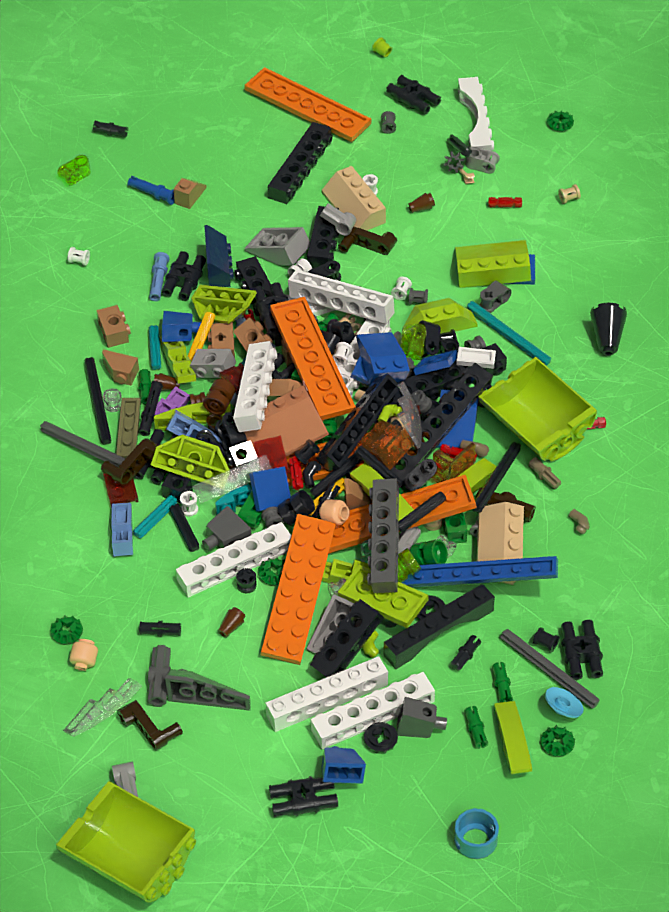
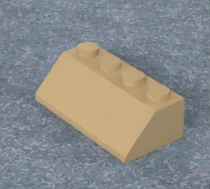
[322,166,386,230]
[476,502,524,585]

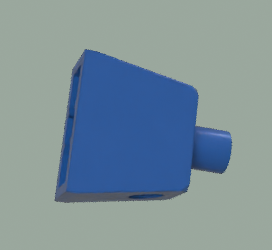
[162,311,201,342]
[321,746,366,784]

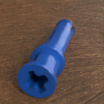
[128,176,175,205]

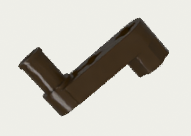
[338,227,397,255]
[101,438,159,485]
[117,700,183,750]

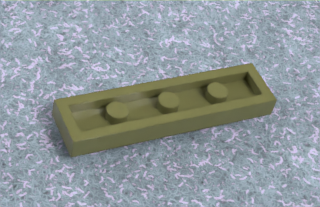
[116,398,141,459]

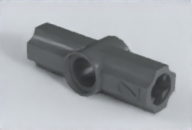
[148,645,171,707]

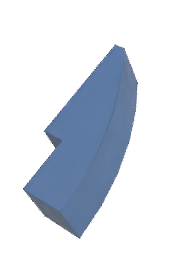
[166,410,222,444]
[111,503,133,556]

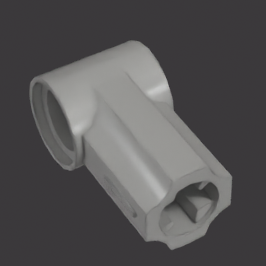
[320,203,357,236]
[398,526,421,562]
[112,761,138,797]

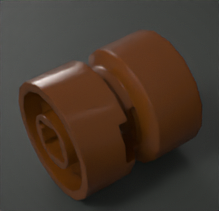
[203,379,235,415]

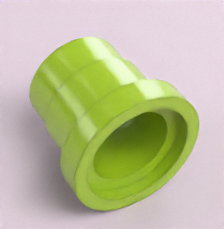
[372,37,392,58]

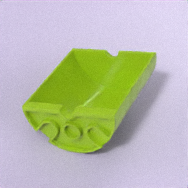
[478,357,597,461]
[56,781,196,903]

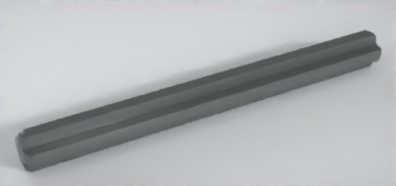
[40,421,125,467]
[500,629,600,709]

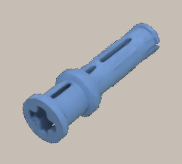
[149,252,170,301]

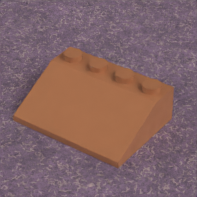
[244,385,329,469]

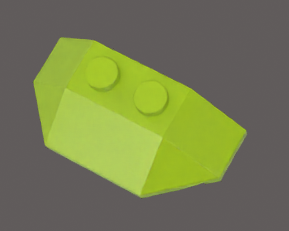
[191,285,257,324]
[403,298,478,341]
[151,434,230,489]

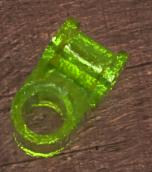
[57,155,91,186]
[400,324,426,360]

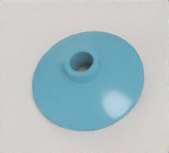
[545,687,584,718]

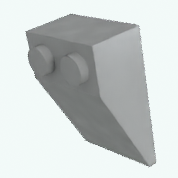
[244,227,310,266]
[307,594,362,661]

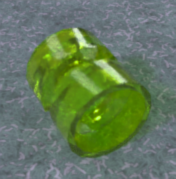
[398,548,422,583]

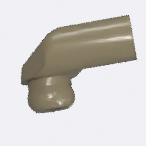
[461,440,489,457]
[569,509,590,534]

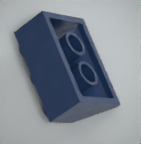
[204,225,234,287]

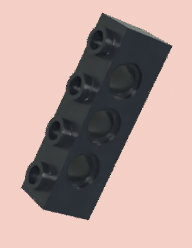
[307,206,339,268]
[310,599,384,677]

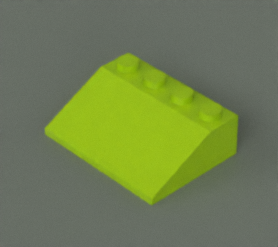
[455,240,531,288]

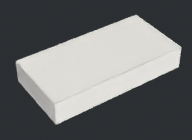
[457,347,496,369]

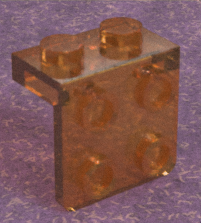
[357,421,415,470]
[432,442,476,483]

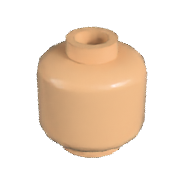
[319,499,349,525]
[69,639,98,671]

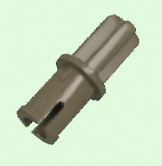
[528,457,561,489]

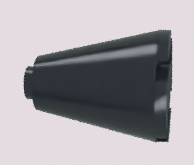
[590,302,627,356]

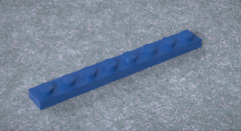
[399,556,558,587]

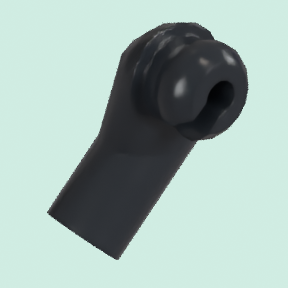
[302,461,321,488]

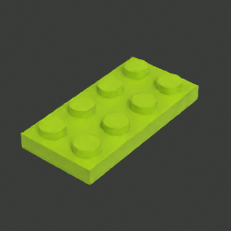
[338,564,429,628]

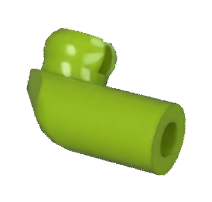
[377,404,402,425]
[362,631,379,658]

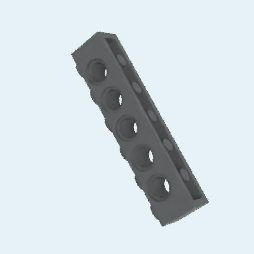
[367,478,399,593]

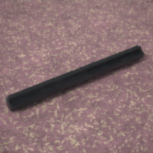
[84,357,111,445]
[310,419,402,498]
[472,442,521,513]

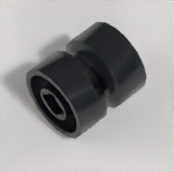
[278,490,315,525]

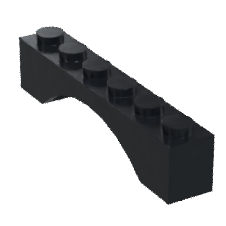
[384,583,495,670]

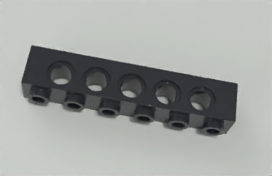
[268,122,333,204]
[234,256,283,347]
[315,373,401,472]

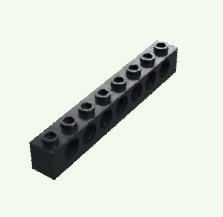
[387,343,507,413]
[385,363,493,488]

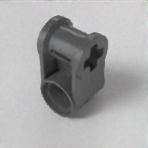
[480,281,512,313]

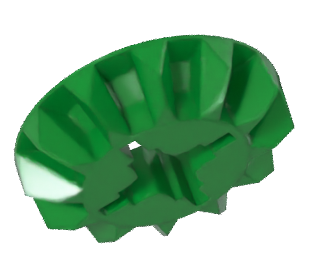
[547,110,574,131]
[258,557,285,585]
[50,615,83,644]
[541,725,575,756]

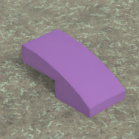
[155,386,190,415]

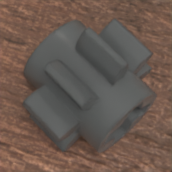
[444,151,465,173]

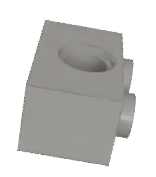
[190,349,236,378]

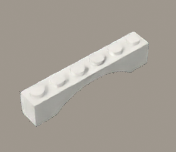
[458,77,494,158]

